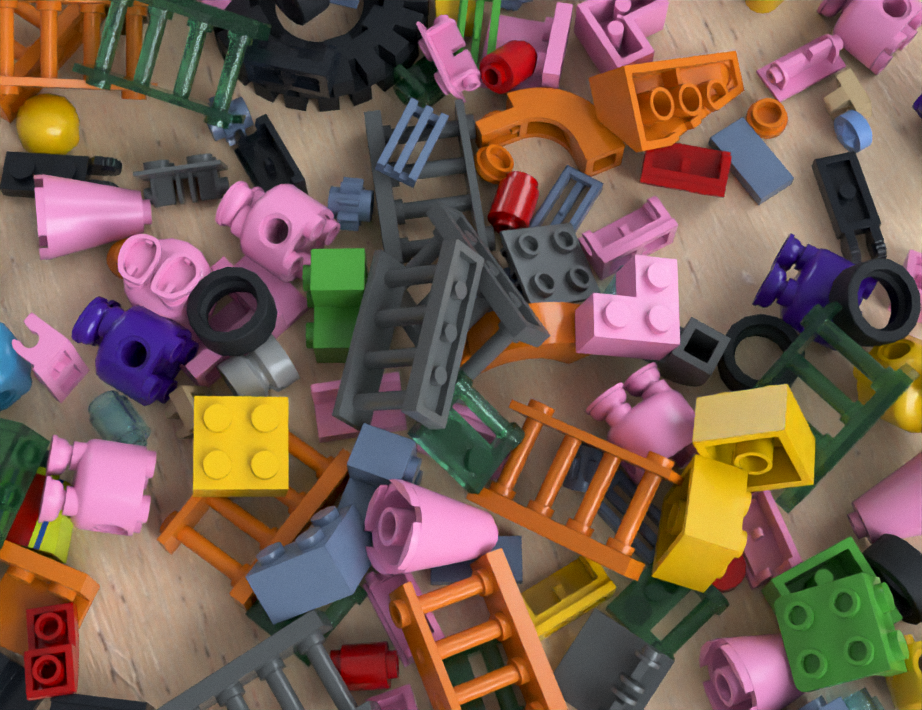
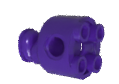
[752,233,878,351]
[71,296,199,406]

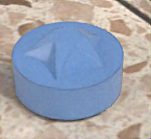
[834,110,872,153]

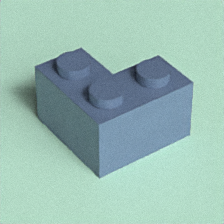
[337,423,423,535]
[245,503,373,625]

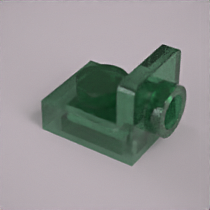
[393,56,445,108]

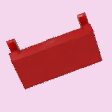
[639,143,732,198]

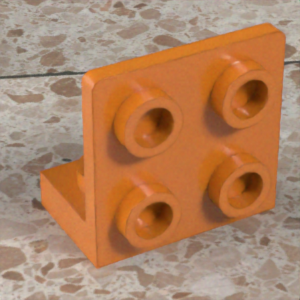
[0,540,100,657]

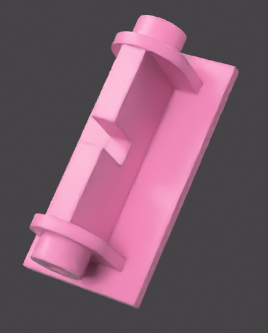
[416,15,481,103]
[756,34,846,102]

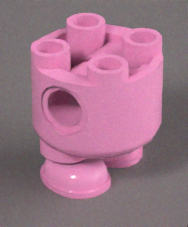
[817,0,922,75]
[215,181,340,283]
[118,234,218,333]
[585,362,699,486]
[38,435,157,536]

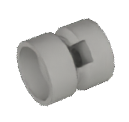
[216,334,300,397]

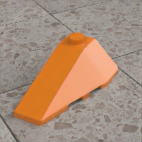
[588,51,745,153]

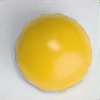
[16,93,80,155]

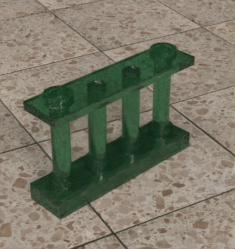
[72,0,272,129]
[752,301,921,514]

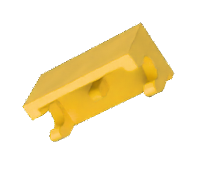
[521,555,617,642]

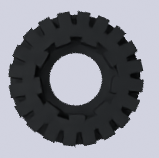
[212,0,429,112]

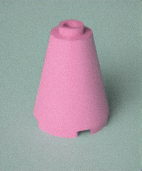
[34,174,152,260]
[847,452,922,544]
[364,479,498,575]
[699,633,806,710]

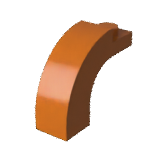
[475,87,625,177]
[460,302,592,374]

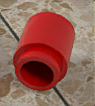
[479,40,538,94]
[487,171,539,234]
[330,641,399,692]

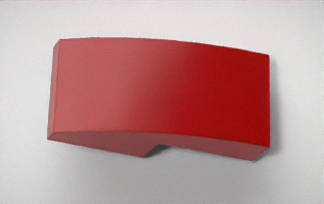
[24,602,79,701]

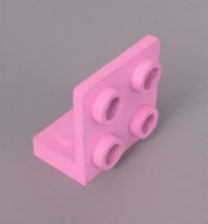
[479,2,573,92]

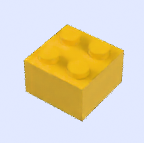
[692,384,816,492]
[193,396,289,497]
[651,454,752,593]

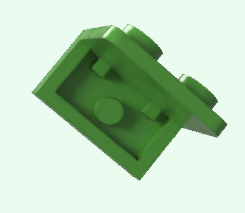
[774,572,909,692]

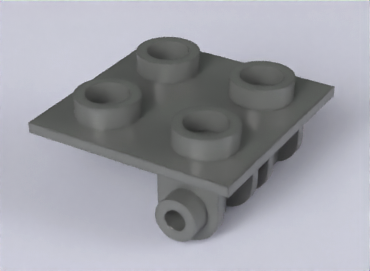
[133,154,230,208]
[499,223,601,304]
[553,608,675,710]

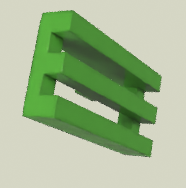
[454,0,501,70]

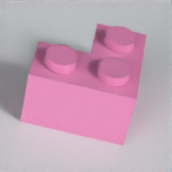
[574,0,669,73]
[575,255,680,361]

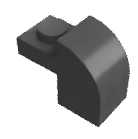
[643,317,731,387]

